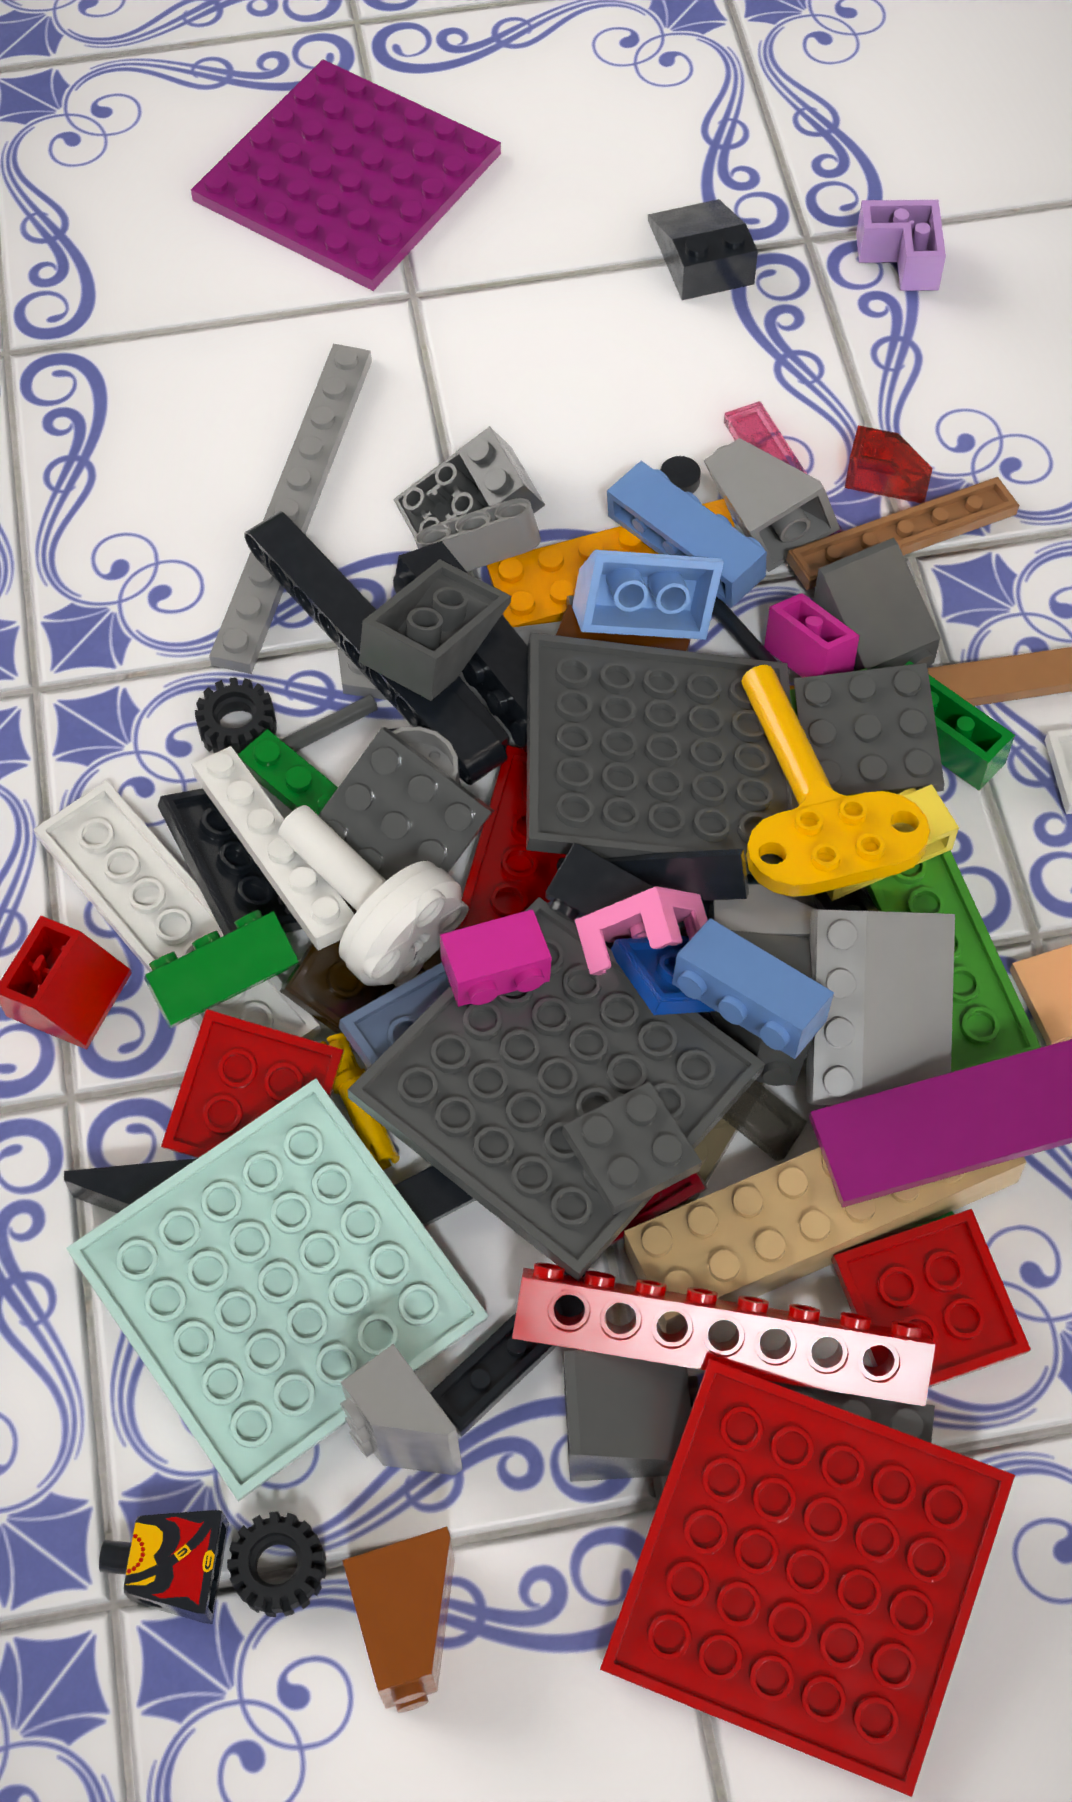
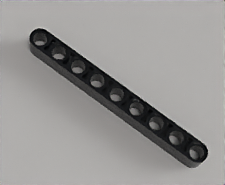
[244,511,507,785]

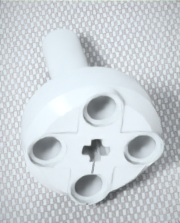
[278,805,469,987]

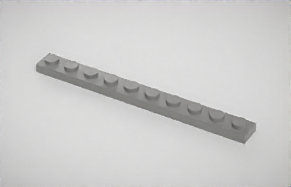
[209,343,372,674]

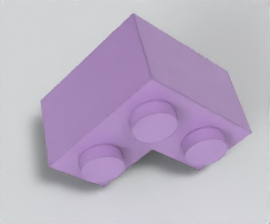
[856,200,946,291]

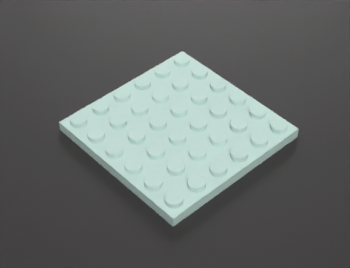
[66,1078,489,1502]

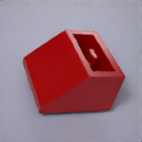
[0,915,132,1050]

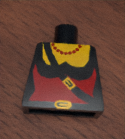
[99,1510,229,1624]

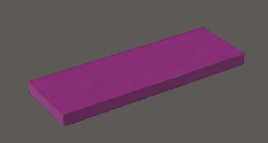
[809,1039,1072,1208]

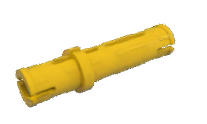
[320,1033,400,1170]

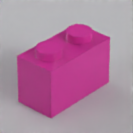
[764,593,860,677]
[440,909,552,1007]

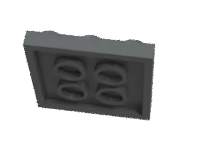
[794,663,944,796]
[318,727,495,881]

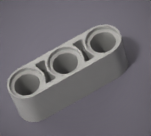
[415,498,541,572]

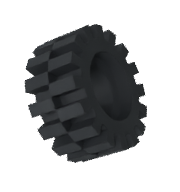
[195,678,277,754]
[227,1512,327,1617]

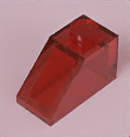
[845,425,933,504]

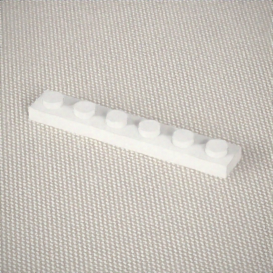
[191,746,354,951]

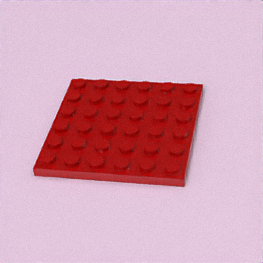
[600,1359,1015,1797]

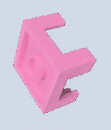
[575,886,708,975]

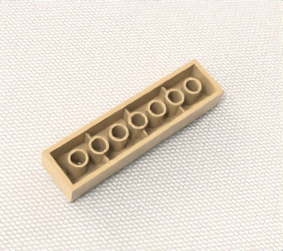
[624,1147,1027,1334]

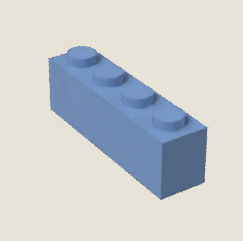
[607,461,767,608]

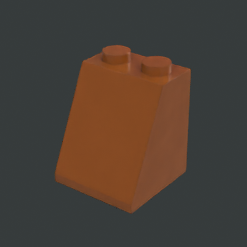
[342,1526,455,1713]

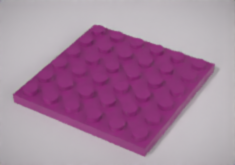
[191,59,501,291]

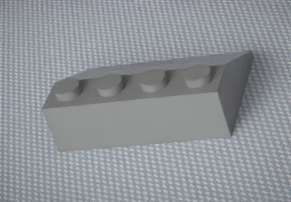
[806,910,955,1106]

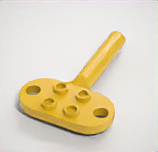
[741,665,930,897]

